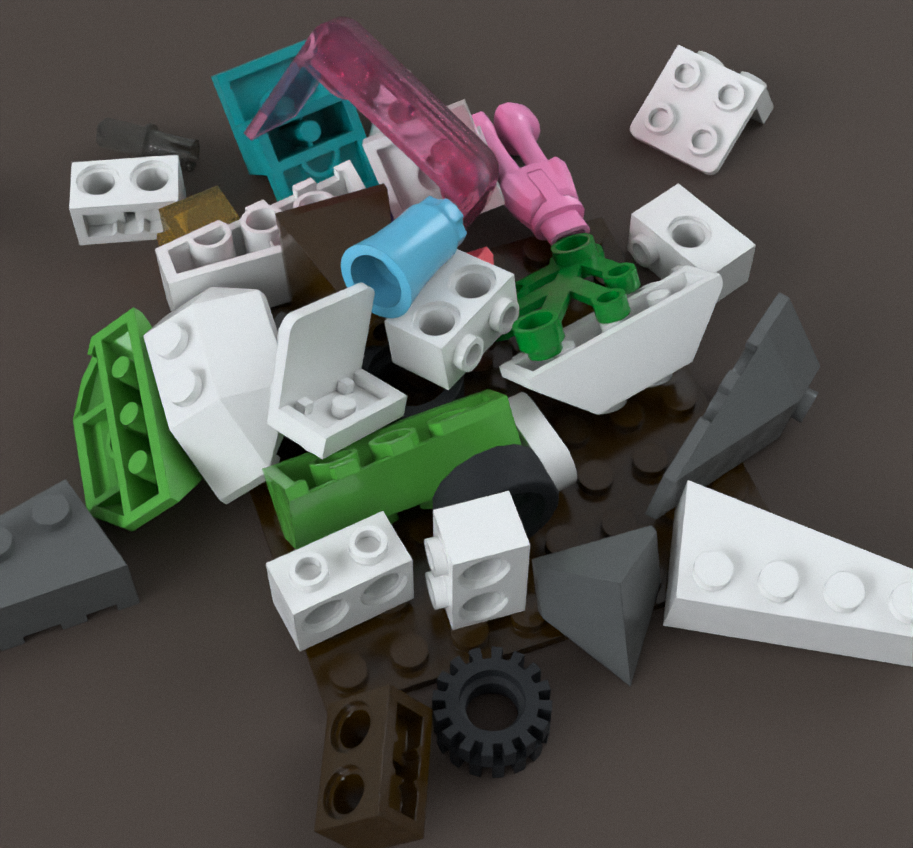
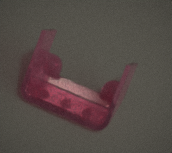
[244,16,499,230]

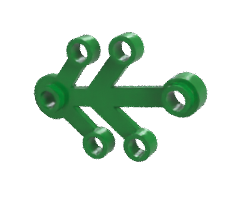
[495,233,641,361]

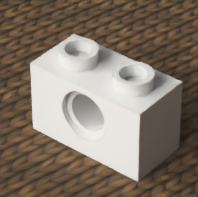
[627,183,756,302]

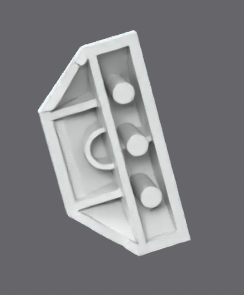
[499,265,724,415]
[143,287,284,504]

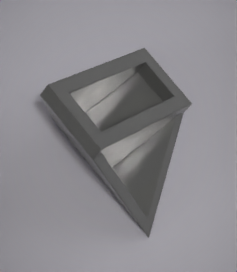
[531,525,661,687]

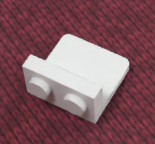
[630,45,774,175]
[267,282,407,459]

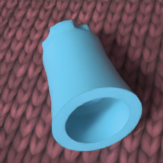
[341,196,467,318]

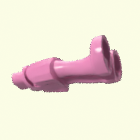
[471,102,590,246]

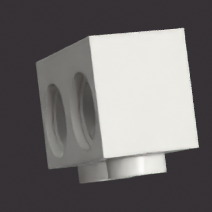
[69,155,186,245]
[384,249,519,390]
[424,491,530,630]
[266,511,414,652]

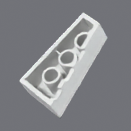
[155,160,365,312]
[663,480,913,667]

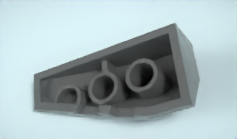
[645,292,820,520]

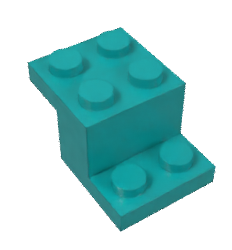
[211,39,379,202]

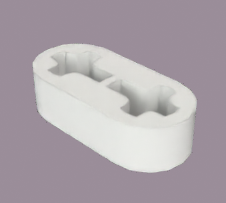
[508,392,577,491]

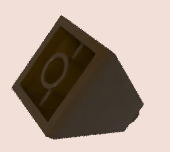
[275,183,391,347]

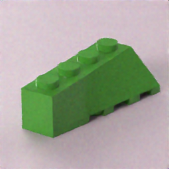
[262,389,521,550]

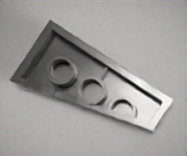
[0,479,140,652]

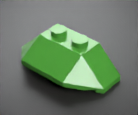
[73,307,203,532]

